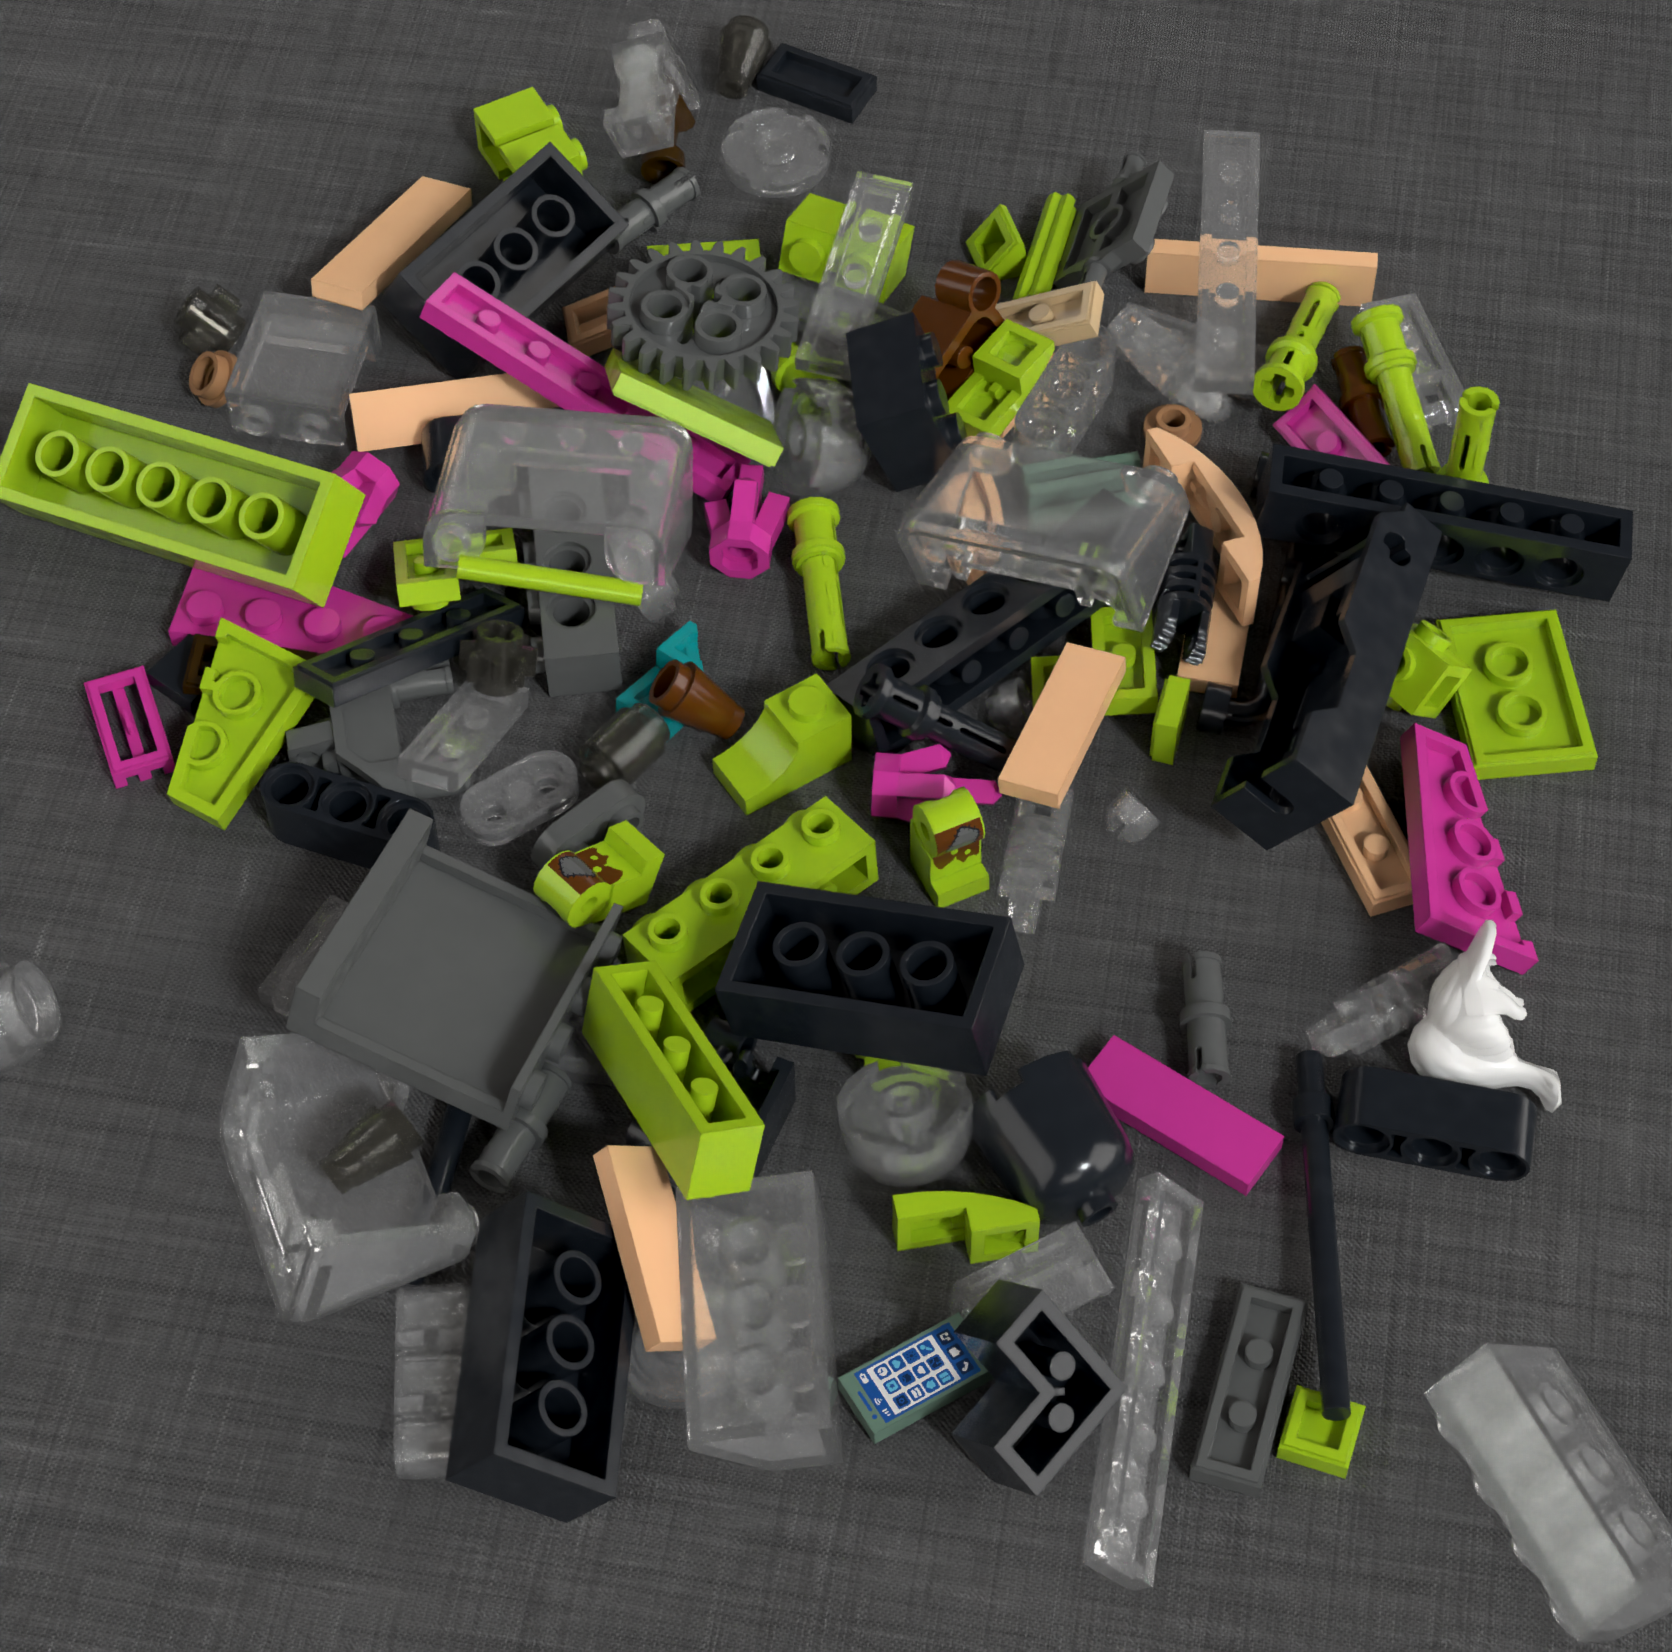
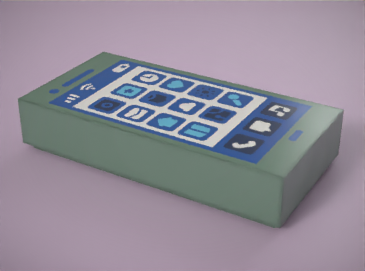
[838,1312,994,1445]

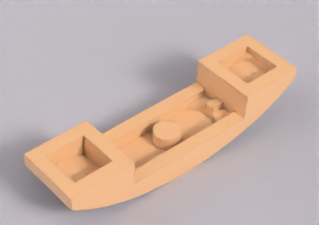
[1142,427,1263,626]

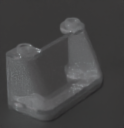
[423,404,693,586]
[896,432,1190,632]
[220,1033,479,1324]

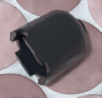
[964,1050,1134,1227]

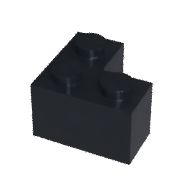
[846,312,968,492]
[951,1279,1128,1497]

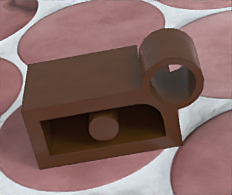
[911,260,1005,400]

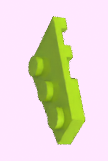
[167,617,315,831]

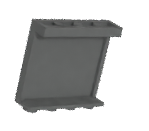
[286,809,623,1131]

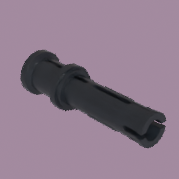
[853,663,1017,773]

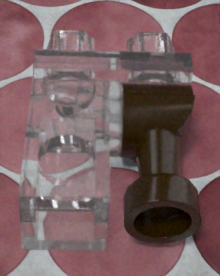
[603,19,700,184]

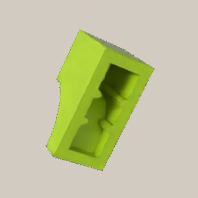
[712,673,852,816]

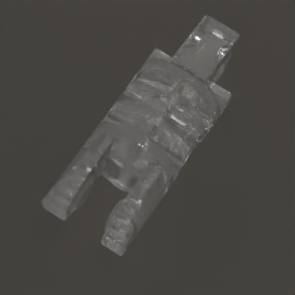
[1106,304,1234,424]
[998,788,1074,934]
[1305,942,1453,1058]

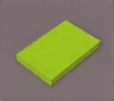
[604,348,784,467]
[1435,609,1598,780]

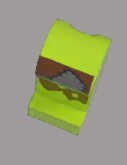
[910,786,989,908]
[533,820,665,928]

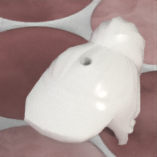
[1407,920,1562,1113]

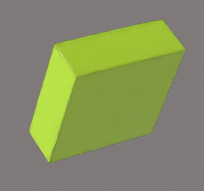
[1149,675,1191,765]
[1276,1385,1366,1479]

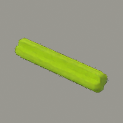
[1012,192,1077,300]

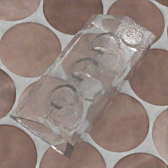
[675,1170,843,1471]
[1424,1343,1672,1642]

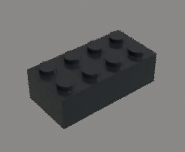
[380,142,629,379]
[715,881,1025,1076]
[445,1190,635,1523]

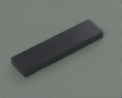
[293,587,526,708]

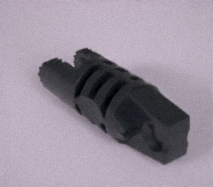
[1150,523,1218,666]

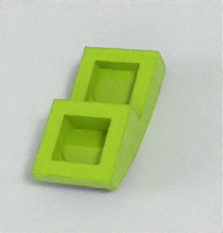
[948,319,1055,448]
[892,1191,1040,1264]

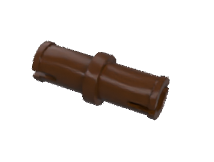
[1331,345,1395,457]

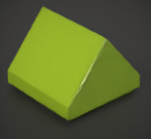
[965,204,1027,281]

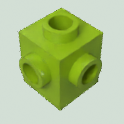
[1386,620,1473,719]

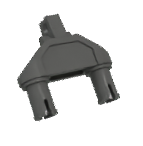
[285,659,472,800]

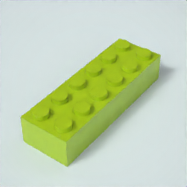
[0,383,366,608]

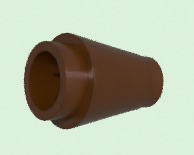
[649,659,745,740]

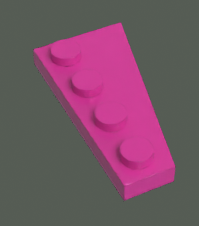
[168,567,413,656]
[1400,723,1539,975]

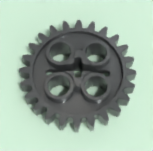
[607,240,799,392]

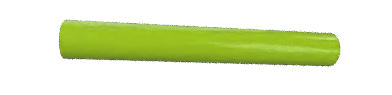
[456,554,644,606]

